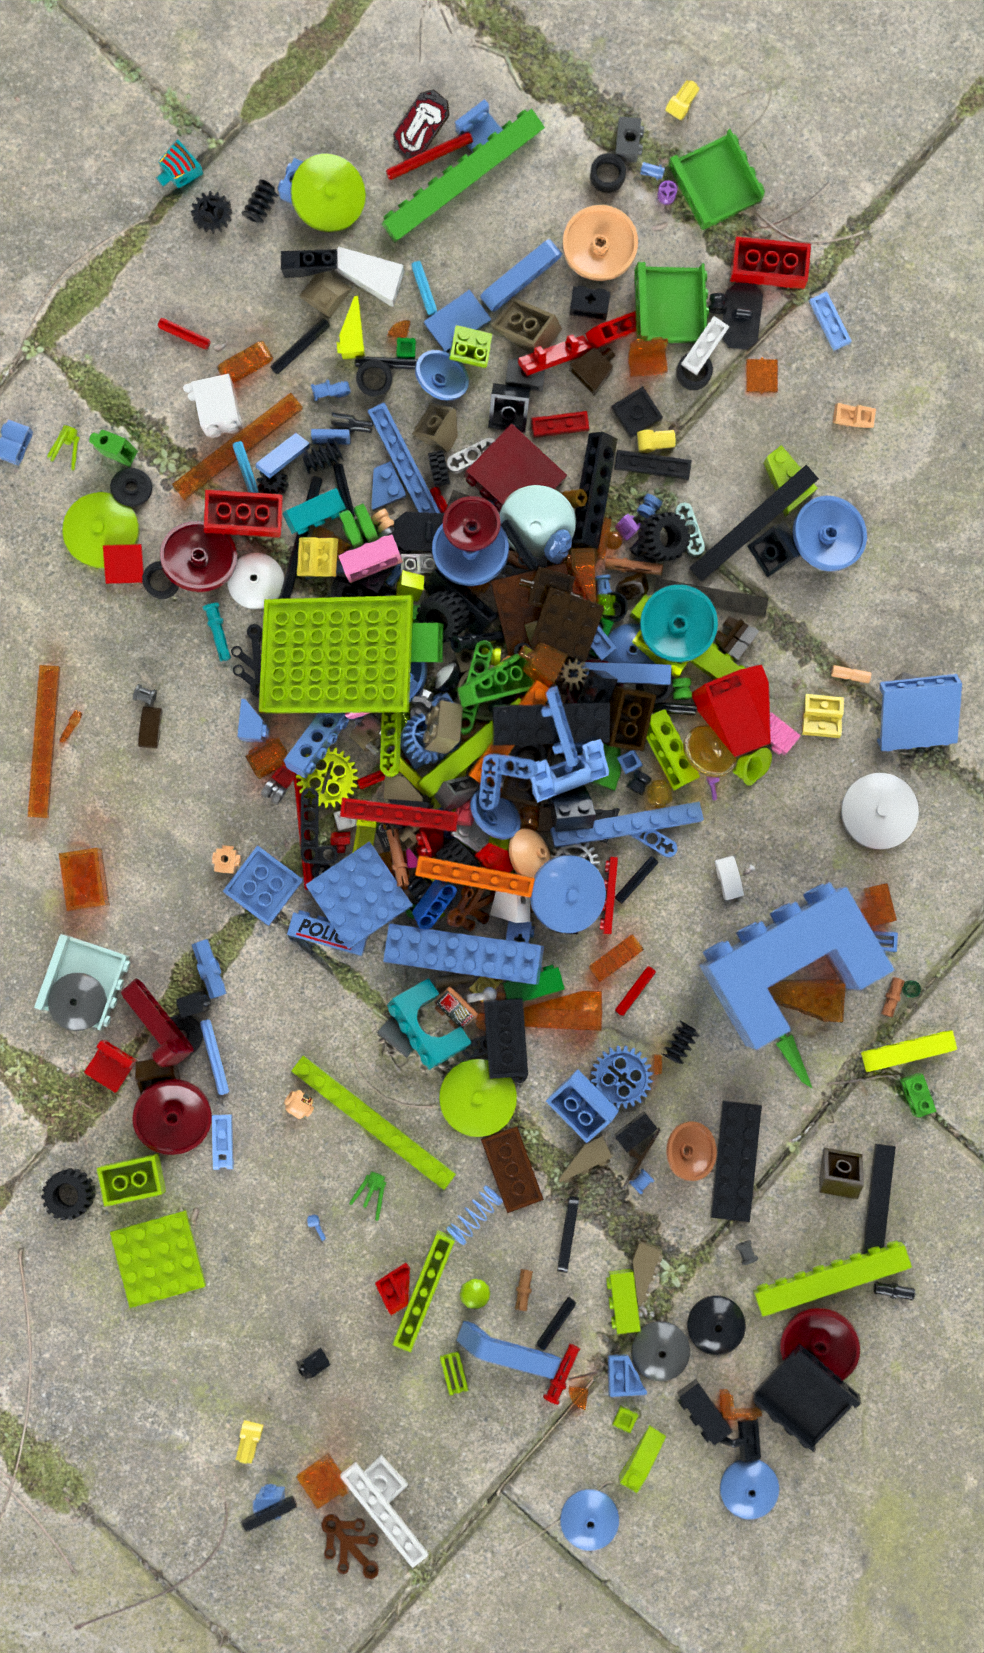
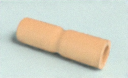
[831,665,871,684]

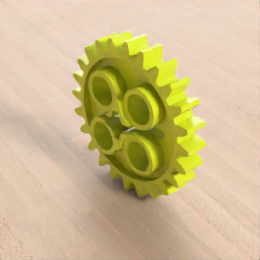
[296,748,358,809]

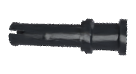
[451,630,505,653]

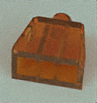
[518,643,568,688]

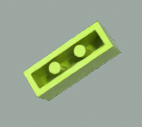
[606,1269,641,1334]

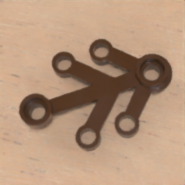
[447,886,496,932]
[321,1514,379,1579]

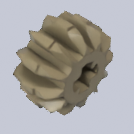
[558,659,590,691]

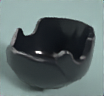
[600,592,628,622]

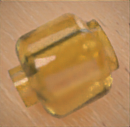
[647,780,672,808]

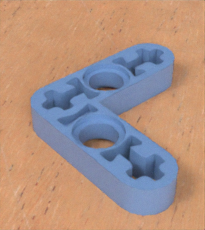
[479,753,538,810]

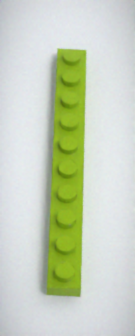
[291,1055,456,1190]

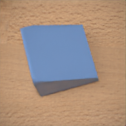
[617,750,643,774]

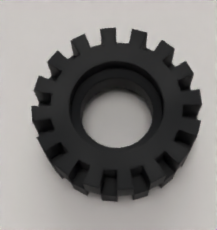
[428,450,450,487]

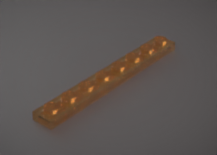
[171,393,303,501]
[28,665,60,819]

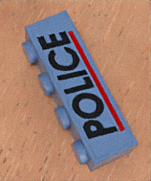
[287,910,368,956]

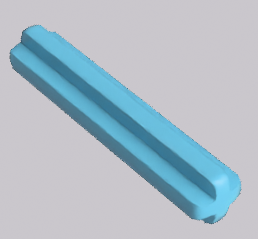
[411,261,437,316]
[232,441,259,493]

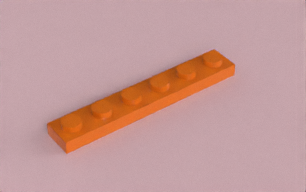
[469,679,549,783]
[415,856,535,898]

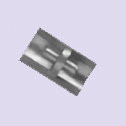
[410,689,433,718]

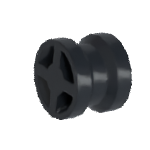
[709,293,728,314]

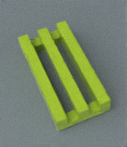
[440,1351,469,1396]

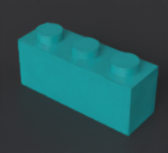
[282,488,346,535]

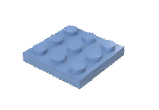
[223,845,304,926]

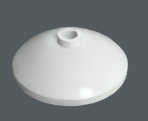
[227,553,284,609]

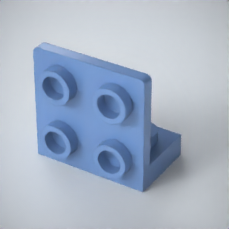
[455,99,502,153]

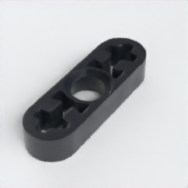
[240,1496,297,1532]

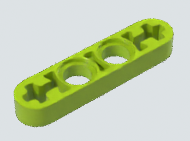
[380,712,401,777]

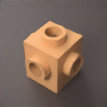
[212,845,241,874]

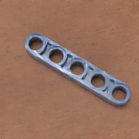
[480,239,562,312]

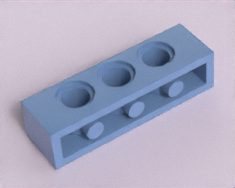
[284,713,349,779]

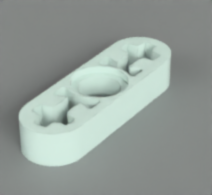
[675,503,705,557]

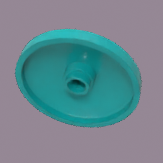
[640,585,718,662]

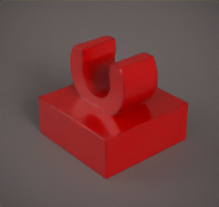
[330,832,351,853]

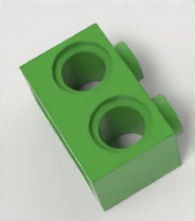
[900,1073,936,1118]

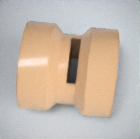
[371,509,394,533]

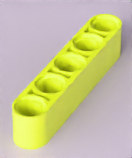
[861,1030,957,1072]

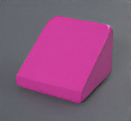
[406,849,418,869]

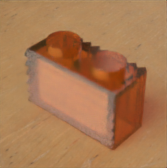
[245,737,288,779]

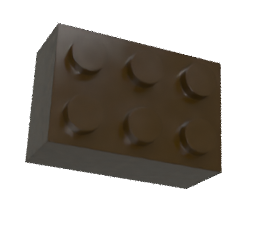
[602,686,656,751]

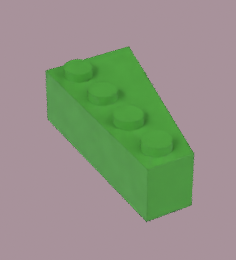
[457,651,535,707]

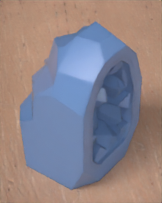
[544,529,572,564]

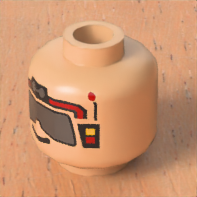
[284,1090,314,1119]

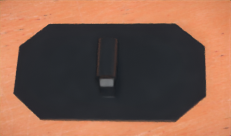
[722,282,763,350]
[394,511,445,551]

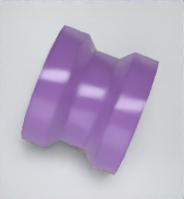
[657,180,677,205]

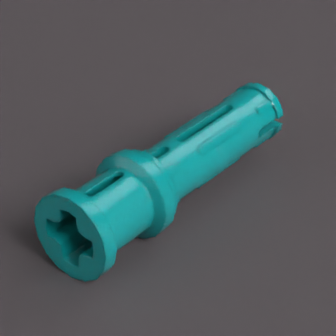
[203,603,232,662]

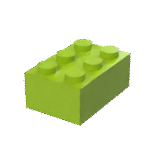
[97,1153,166,1207]

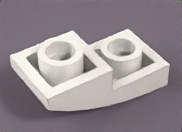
[401,553,437,574]
[715,856,744,900]

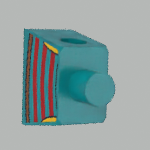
[156,139,204,188]

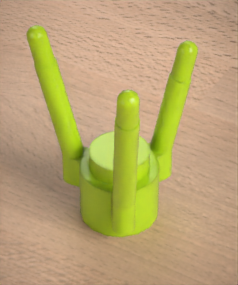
[47,425,80,471]

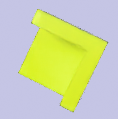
[396,570,424,601]

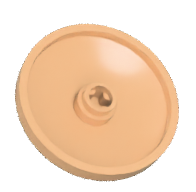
[563,205,638,281]

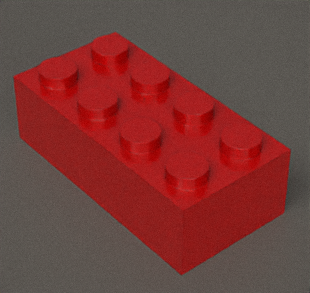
[730,236,811,289]
[204,490,283,538]

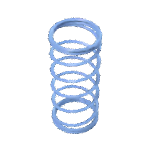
[446,1185,503,1245]

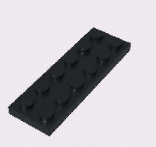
[492,702,610,745]
[710,1100,762,1222]

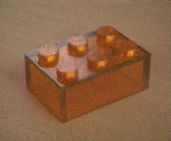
[59,848,110,911]

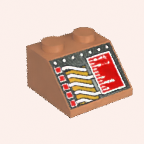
[434,986,478,1029]

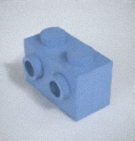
[253,1484,285,1519]

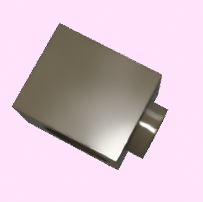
[454,649,474,675]

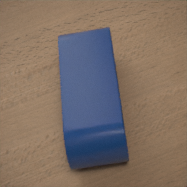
[413,879,457,930]

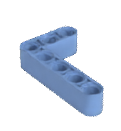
[456,1321,561,1379]

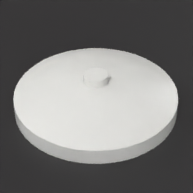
[841,773,919,850]

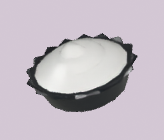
[433,660,460,692]

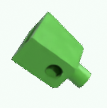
[89,429,138,468]

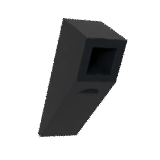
[281,249,338,278]

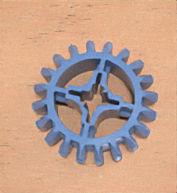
[401,713,449,765]

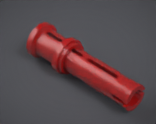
[543,1343,580,1405]

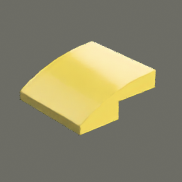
[297,537,338,577]
[802,694,844,738]

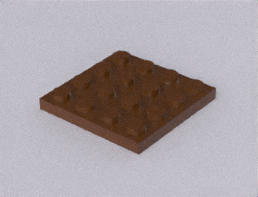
[491,563,568,656]

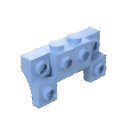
[528,739,609,802]

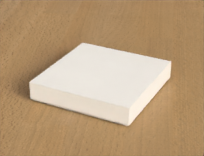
[364,1455,408,1503]

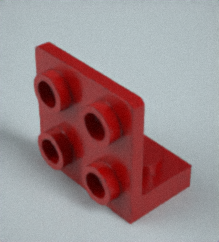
[416,828,444,858]
[84,1040,137,1093]

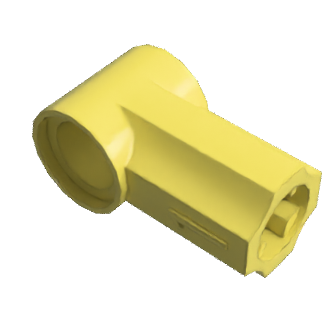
[665,80,700,121]
[637,430,676,453]
[236,1420,263,1464]

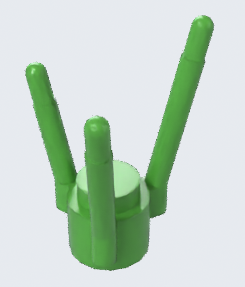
[349,1171,387,1221]

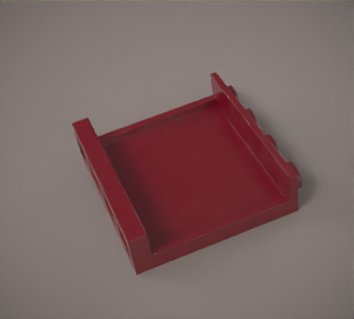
[464,424,567,512]

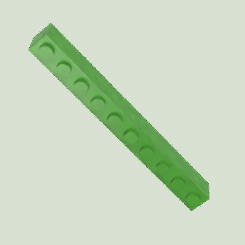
[381,108,545,243]

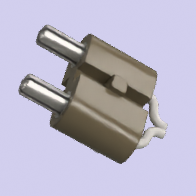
[350,713,392,756]

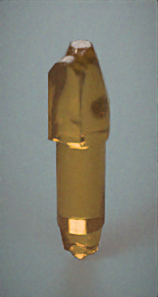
[60,710,82,743]

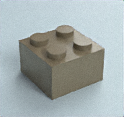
[423,700,463,754]

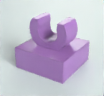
[615,514,641,541]

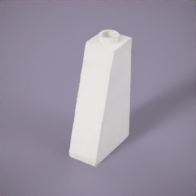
[334,247,404,307]

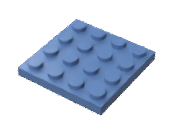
[306,841,413,949]

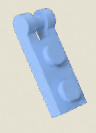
[212,1114,234,1170]

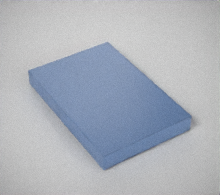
[424,290,491,352]

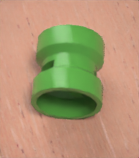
[672,678,692,700]

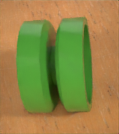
[339,503,379,549]

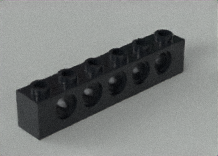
[571,431,618,550]

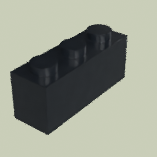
[677,1379,733,1446]

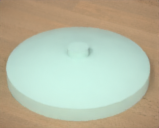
[500,485,576,558]

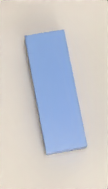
[809,291,851,351]

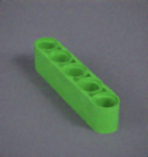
[460,641,493,735]

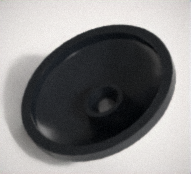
[687,1295,746,1355]

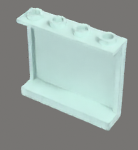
[34,934,131,1030]

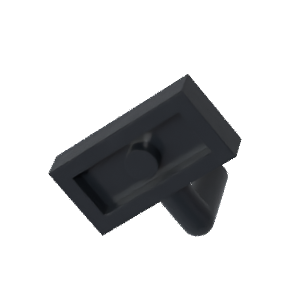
[719,1417,761,1462]

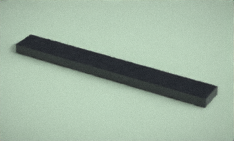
[689,464,819,582]

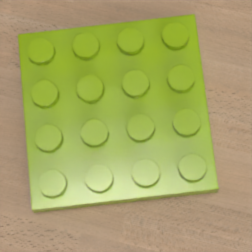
[110,1210,206,1308]

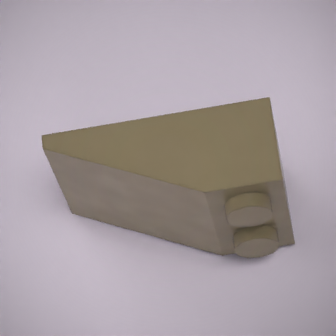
[491,297,562,354]

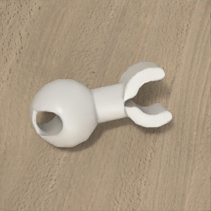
[466,987,497,1003]

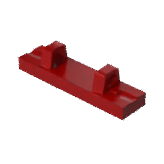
[518,334,593,376]

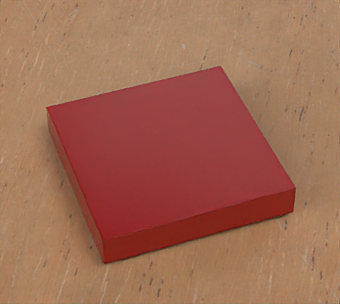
[103,544,144,584]

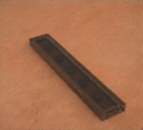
[653,578,769,618]

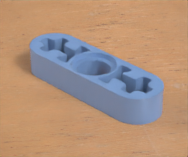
[630,830,677,857]

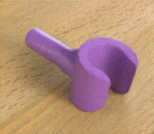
[706,772,720,800]

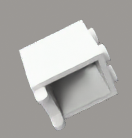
[183,374,243,438]

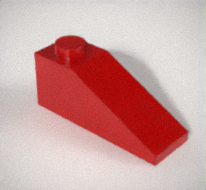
[585,311,636,349]

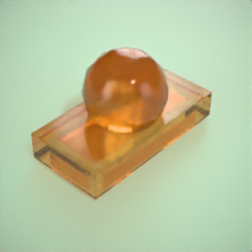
[597,518,623,560]

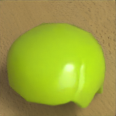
[459,1279,491,1309]

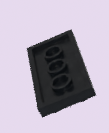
[484,998,528,1079]

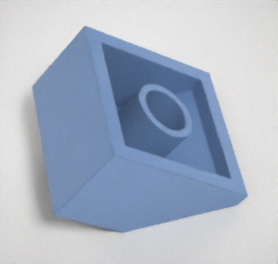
[237,699,270,744]

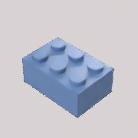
[546,1069,619,1143]

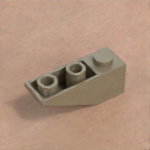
[558,1134,612,1183]
[631,1240,663,1307]

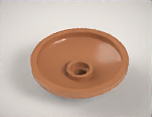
[666,1122,717,1181]

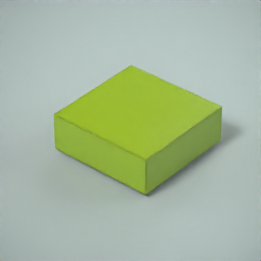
[612,1405,638,1433]

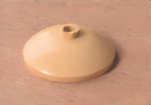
[509,828,551,878]

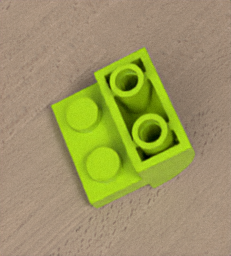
[449,325,492,368]

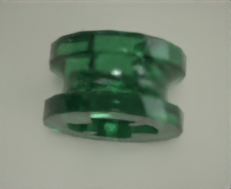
[902,980,921,998]

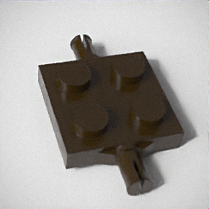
[519,566,584,608]

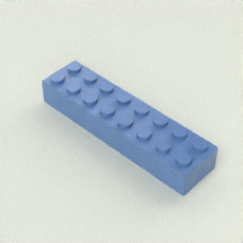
[383,924,544,985]

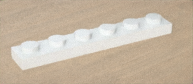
[340,1462,428,1568]

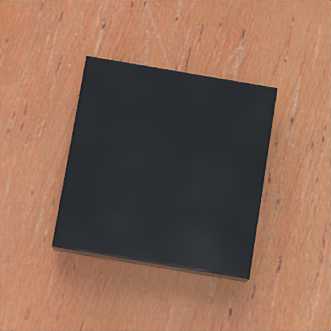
[611,386,663,439]

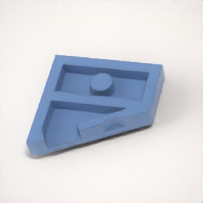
[372,461,406,511]
[608,1354,647,1397]

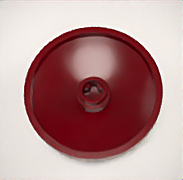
[160,521,237,592]
[132,1079,212,1155]
[780,1308,860,1380]

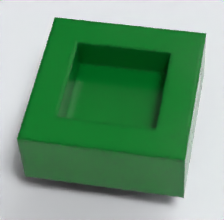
[396,338,416,359]

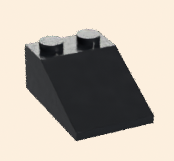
[548,785,596,832]

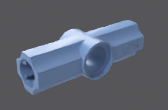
[192,939,227,999]

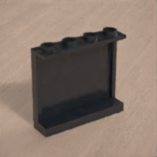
[753,1343,861,1453]

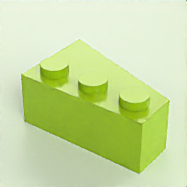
[763,445,818,517]

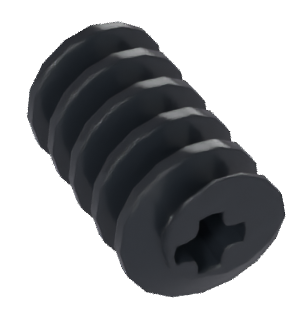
[241,179,278,224]
[302,440,344,474]
[661,1020,700,1064]

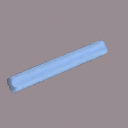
[200,1019,229,1095]

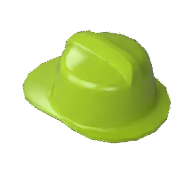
[732,747,772,786]

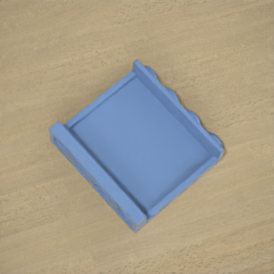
[877,674,962,751]

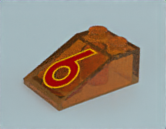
[566,548,596,603]

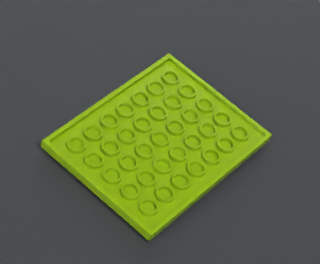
[259,595,413,714]

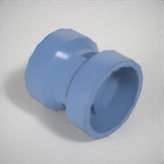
[637,494,662,518]

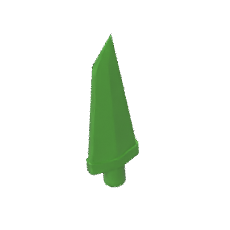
[776,1033,813,1089]

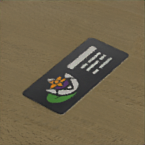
[376,822,394,853]

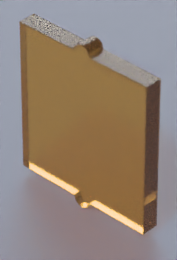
[746,357,778,394]

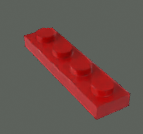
[599,857,618,934]

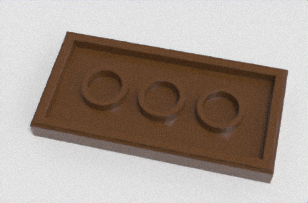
[481,1126,544,1213]

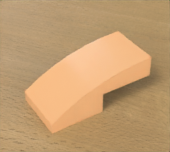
[833,403,876,428]

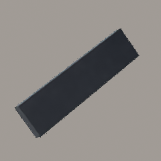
[614,450,692,480]

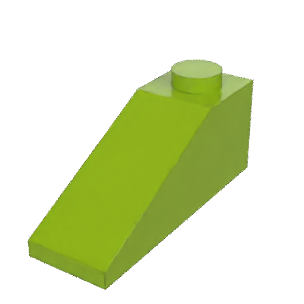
[619,1425,666,1493]

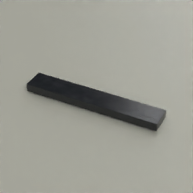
[862,1143,896,1254]

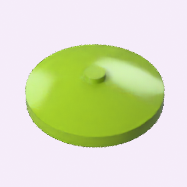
[290,153,366,232]
[62,492,139,568]
[439,1058,517,1137]

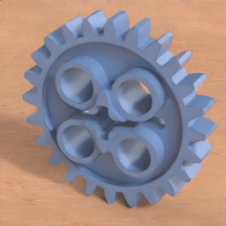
[590,1045,653,1109]

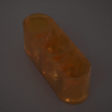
[217,341,274,384]
[588,934,644,982]

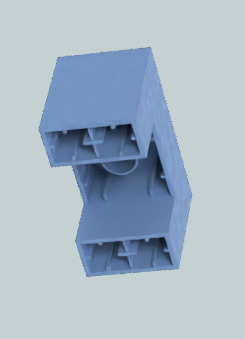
[699,882,895,1050]

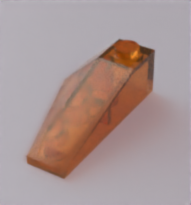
[767,979,846,1023]
[524,990,602,1031]

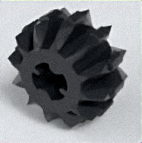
[256,469,289,494]
[407,873,433,901]

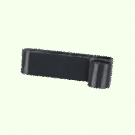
[301,787,338,864]

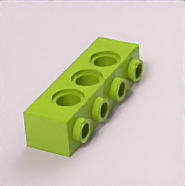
[646,709,700,790]

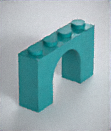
[387,978,472,1070]

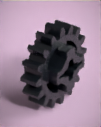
[191,191,233,234]

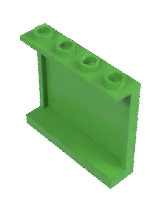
[668,129,765,231]
[634,262,709,343]

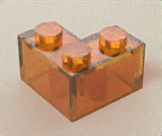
[860,883,897,927]

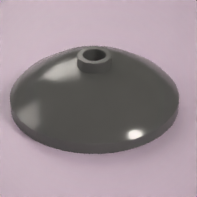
[48,973,107,1031]
[631,1321,690,1381]

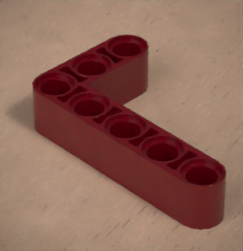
[121,978,194,1067]

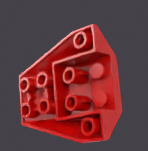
[692,664,771,757]

